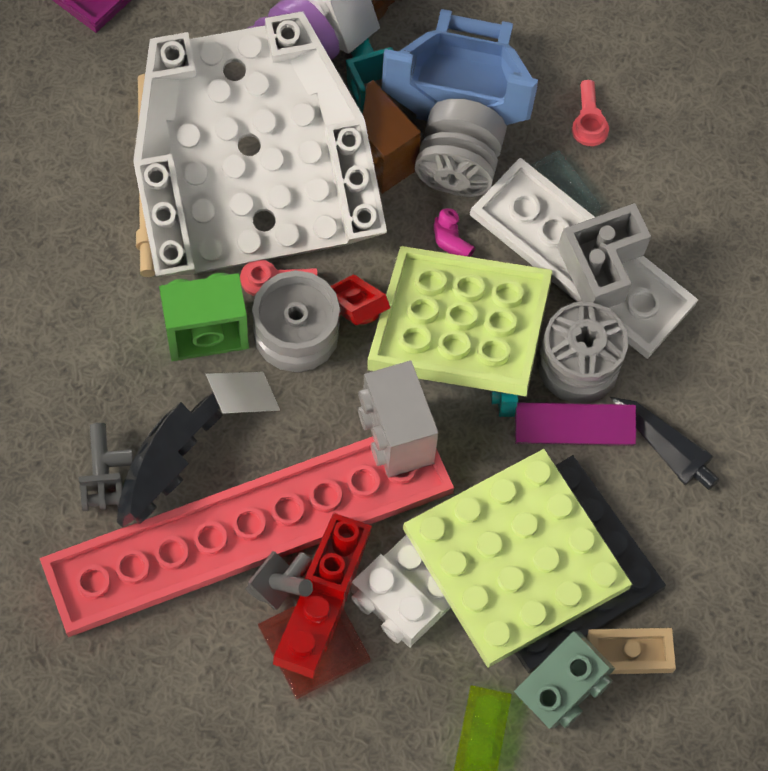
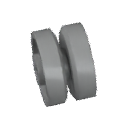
[252,270,340,372]

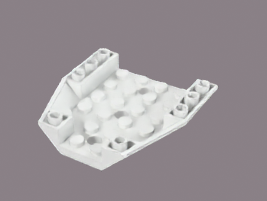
[133,11,387,277]

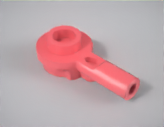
[572,80,609,146]
[240,260,317,296]

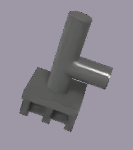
[79,423,133,512]
[245,551,313,610]

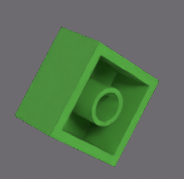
[159,273,249,362]

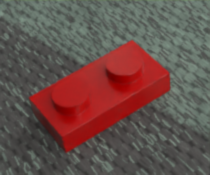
[331,274,391,326]

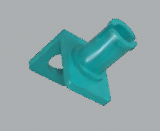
[346,38,394,113]

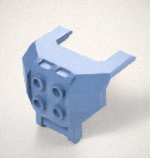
[382,9,538,125]

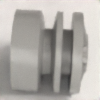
[415,99,507,197]
[538,302,628,403]

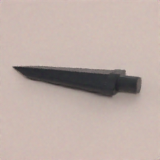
[610,396,719,490]

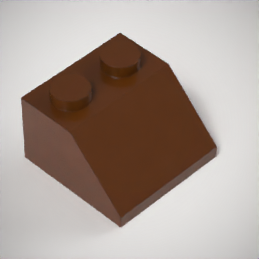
[363,80,421,194]

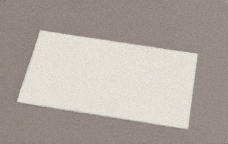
[206,372,280,413]

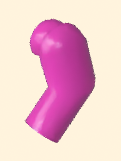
[433,208,475,257]

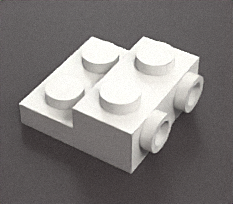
[351,535,451,647]

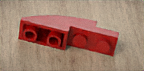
[273,512,372,679]

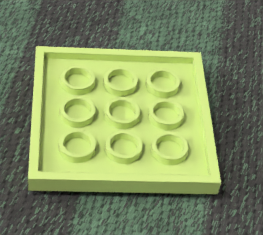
[368,246,553,396]
[403,449,632,668]

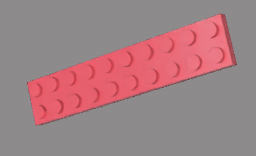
[40,436,454,638]

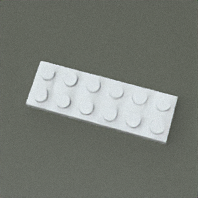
[470,158,698,359]

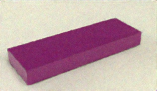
[515,403,636,446]

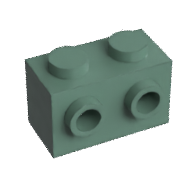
[514,631,616,729]

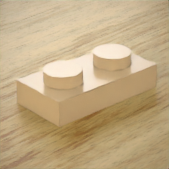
[587,628,676,674]

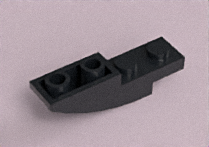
[117,391,223,528]

